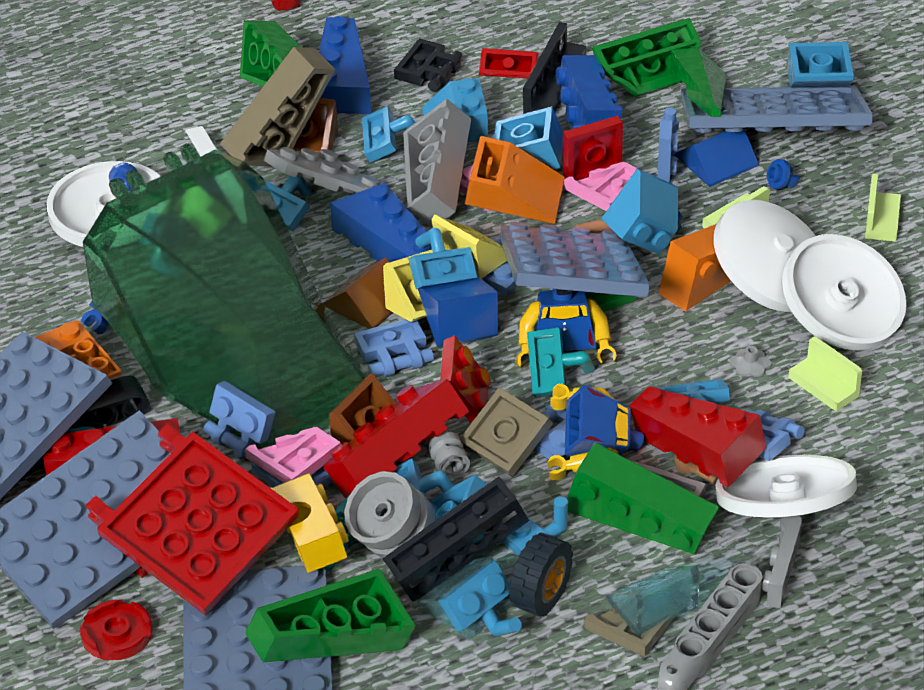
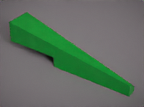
[671,48,726,117]

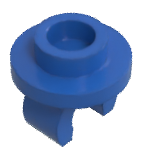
[767,159,800,190]
[81,300,117,335]

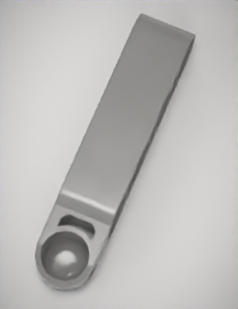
[657,563,762,690]

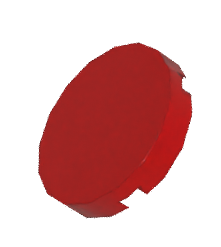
[79,600,153,660]

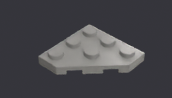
[264,147,380,194]

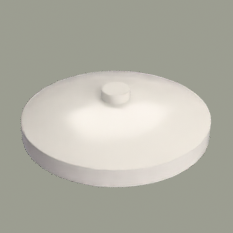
[47,161,171,249]
[714,200,815,312]
[782,234,906,350]
[715,455,857,517]

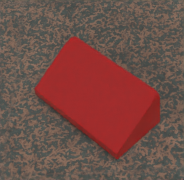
[479,48,539,79]

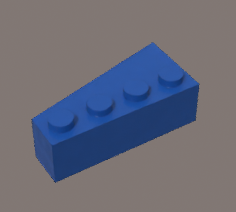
[319,16,371,114]
[556,55,623,129]
[330,183,432,262]

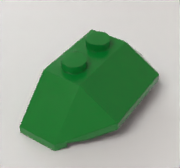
[592,18,702,97]

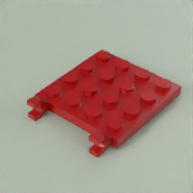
[86,424,300,615]

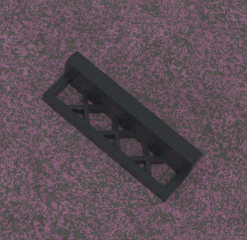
[523,22,586,114]
[382,476,530,602]

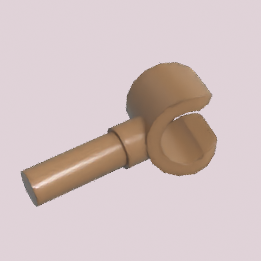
[674,455,718,485]

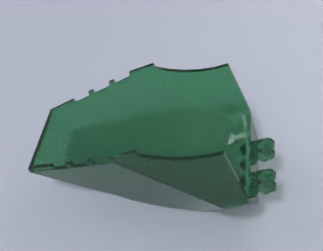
[83,143,367,449]

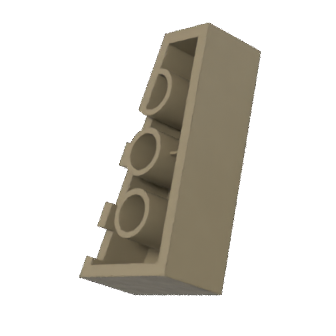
[220,47,335,166]

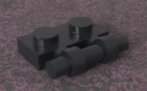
[394,38,463,92]

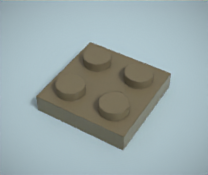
[460,387,553,477]

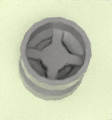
[428,431,470,478]

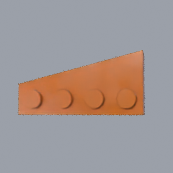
[658,224,731,311]

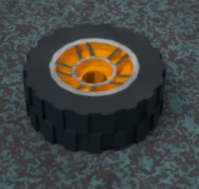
[509,532,573,617]

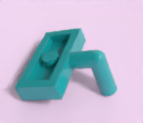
[527,327,595,397]

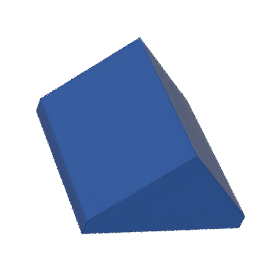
[675,128,759,187]
[418,277,498,347]

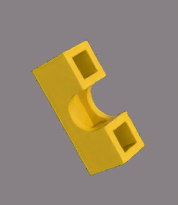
[271,473,349,573]

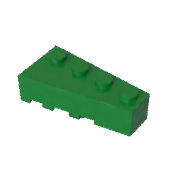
[240,20,301,87]
[566,442,719,554]
[245,569,416,663]

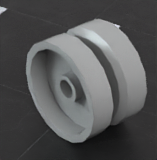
[344,471,435,558]

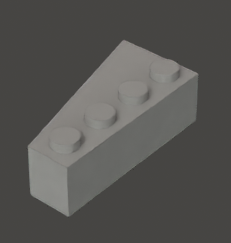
[403,99,471,227]

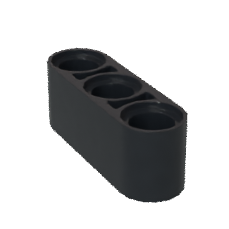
[69,375,150,429]

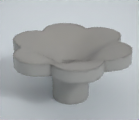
[729,346,771,377]

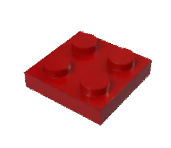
[563,116,623,181]
[440,336,491,423]

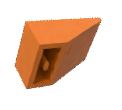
[465,136,565,224]
[34,319,122,380]

